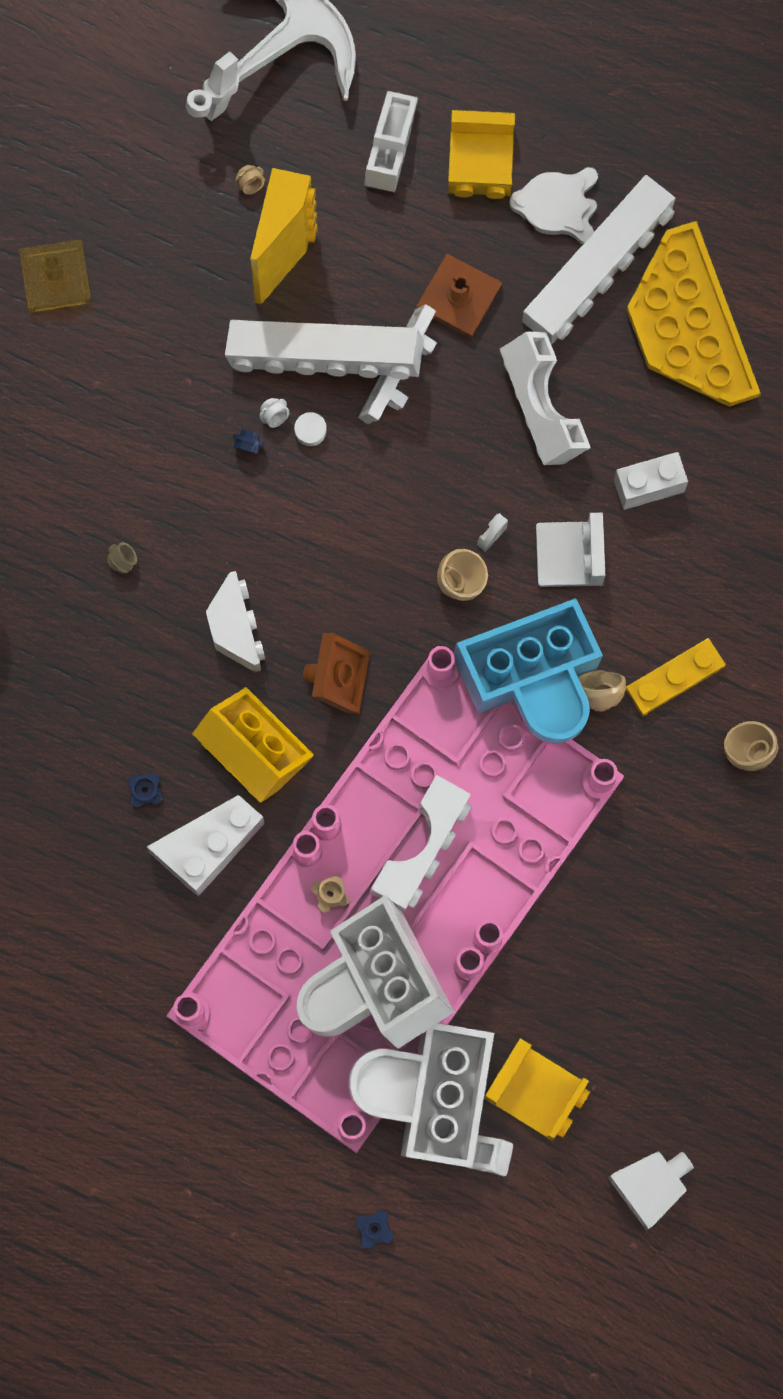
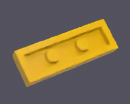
[625,638,726,717]

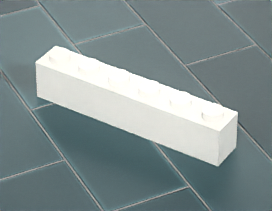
[522,175,675,345]
[225,320,424,379]

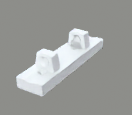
[358,304,437,424]

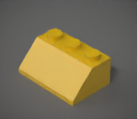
[192,687,314,803]

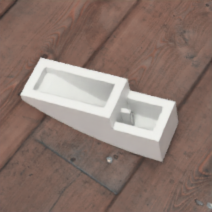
[364,91,418,192]

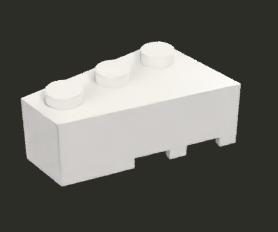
[147,795,264,896]

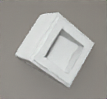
[466,1135,513,1176]

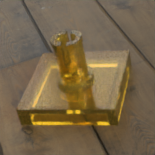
[19,239,92,312]

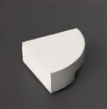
[477,513,508,552]

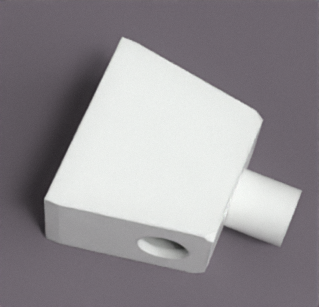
[608,1151,694,1230]

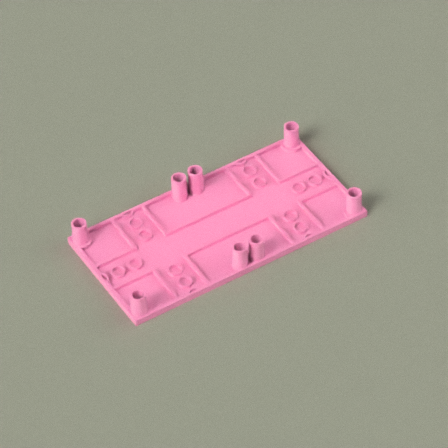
[167,646,624,1154]

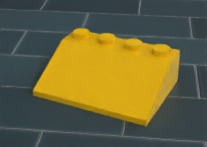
[250,168,318,304]

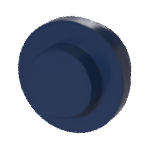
[233,429,264,454]

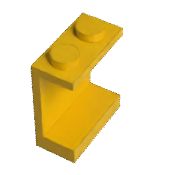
[448,110,515,199]
[484,1038,590,1141]

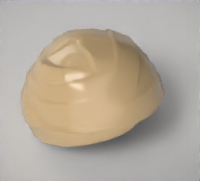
[437,549,488,601]
[578,670,626,712]
[724,721,779,771]

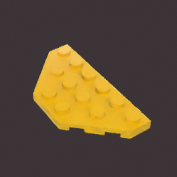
[627,221,761,407]

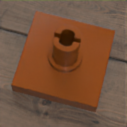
[416,254,503,340]
[303,633,370,714]

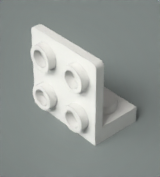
[536,513,605,587]

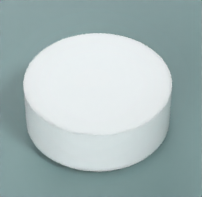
[294,412,327,446]

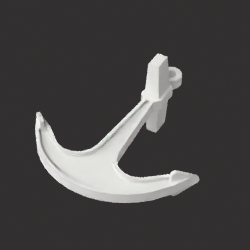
[185,0,356,121]

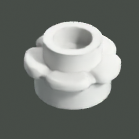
[259,398,290,428]

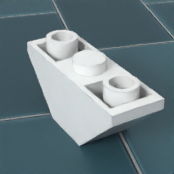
[206,571,265,672]

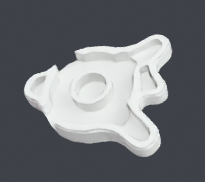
[510,167,598,244]

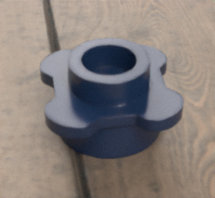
[128,773,163,808]
[356,1210,393,1249]

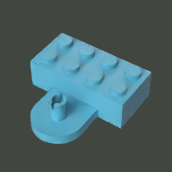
[453,598,603,743]

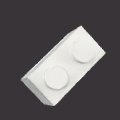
[614,452,688,510]

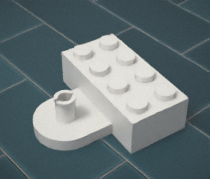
[297,895,455,1049]
[348,1023,494,1168]

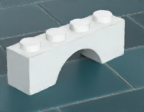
[499,332,591,465]
[369,775,472,913]

